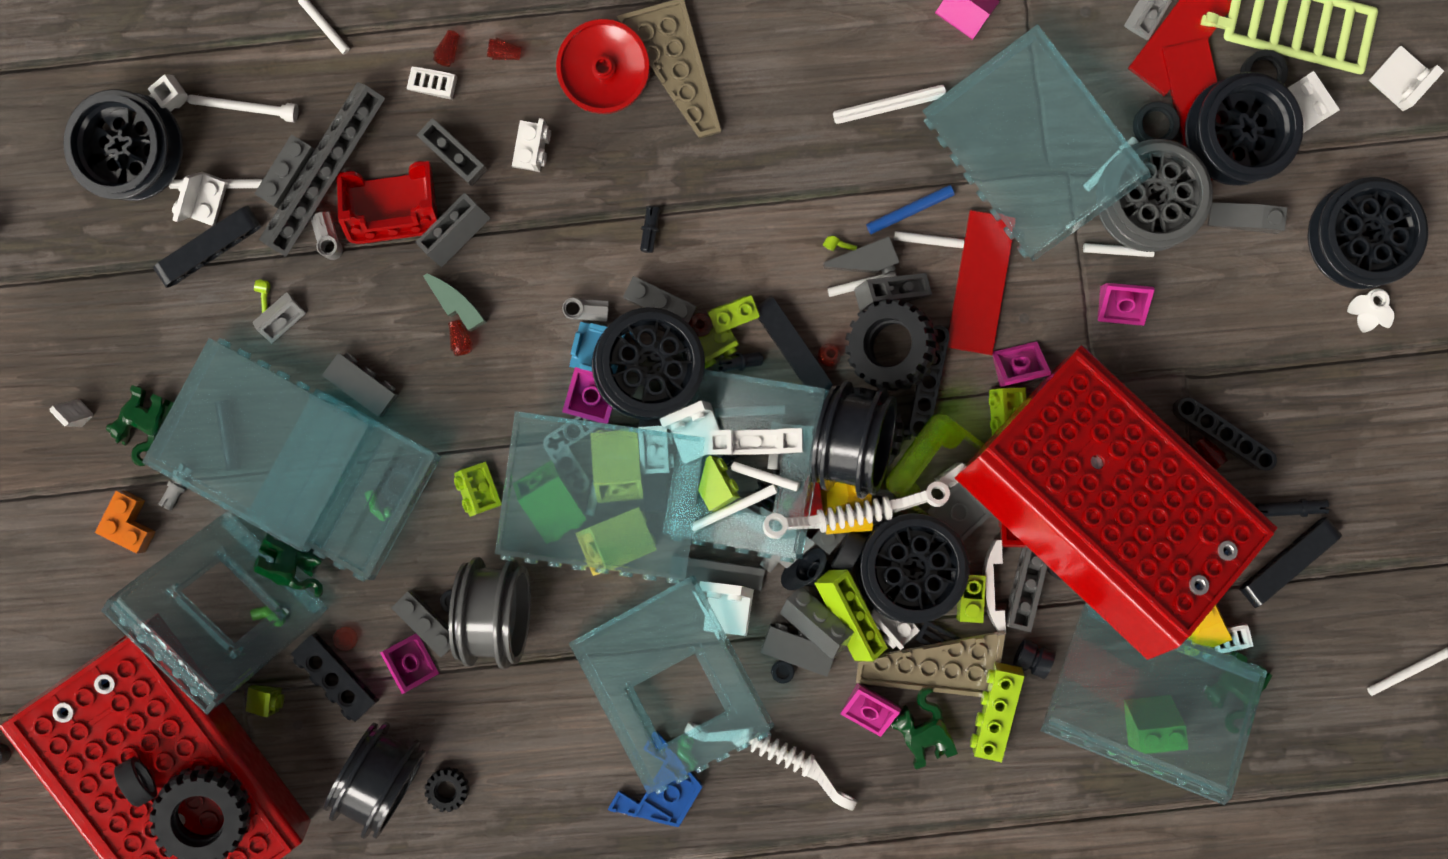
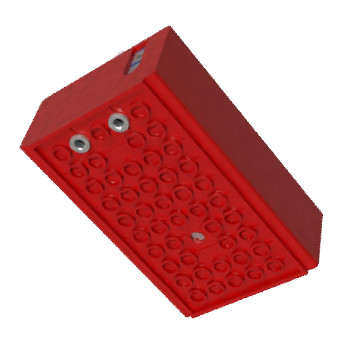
[954,345,1278,660]
[0,614,311,859]

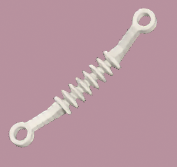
[763,482,950,539]
[684,722,858,811]

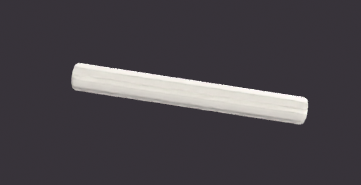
[833,85,946,124]

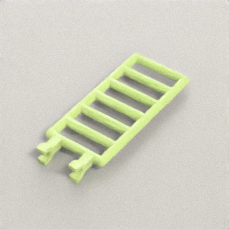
[1200,0,1378,74]

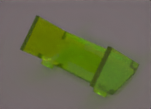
[886,414,984,516]

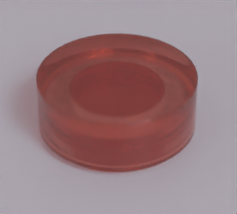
[333,627,358,651]

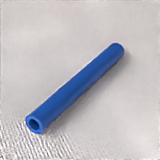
[866,185,955,235]

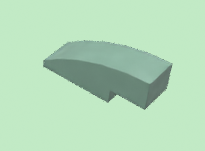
[423,274,486,332]

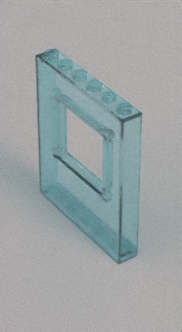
[662,370,829,563]
[101,511,328,715]
[569,575,774,794]

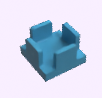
[569,322,626,374]

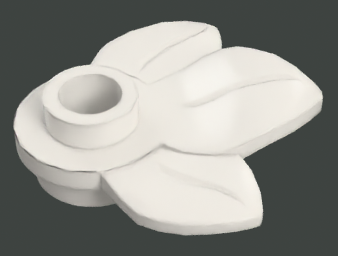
[1347,289,1394,333]

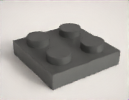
[926,483,992,542]

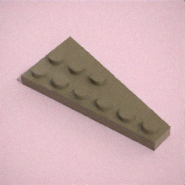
[616,0,721,139]
[855,631,1005,697]

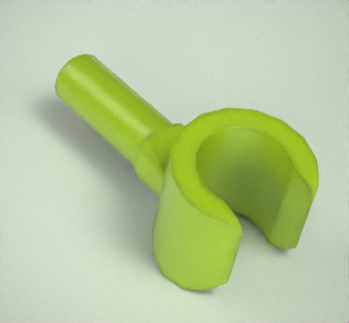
[823,236,857,251]
[254,279,271,313]

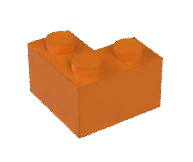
[95,490,156,554]

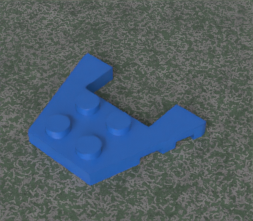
[608,730,703,827]

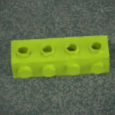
[815,570,888,662]
[970,662,1024,762]

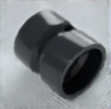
[1013,639,1056,679]

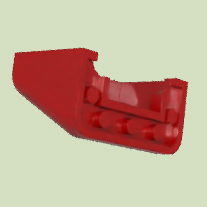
[337,161,439,244]

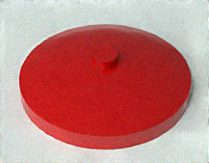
[556,19,650,114]

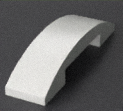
[708,428,803,455]
[982,539,1006,634]

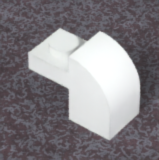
[148,74,188,112]

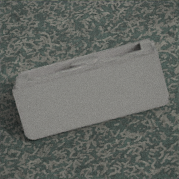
[1124,0,1172,40]
[253,292,306,344]

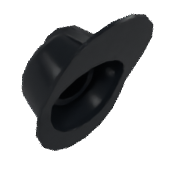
[781,548,833,591]

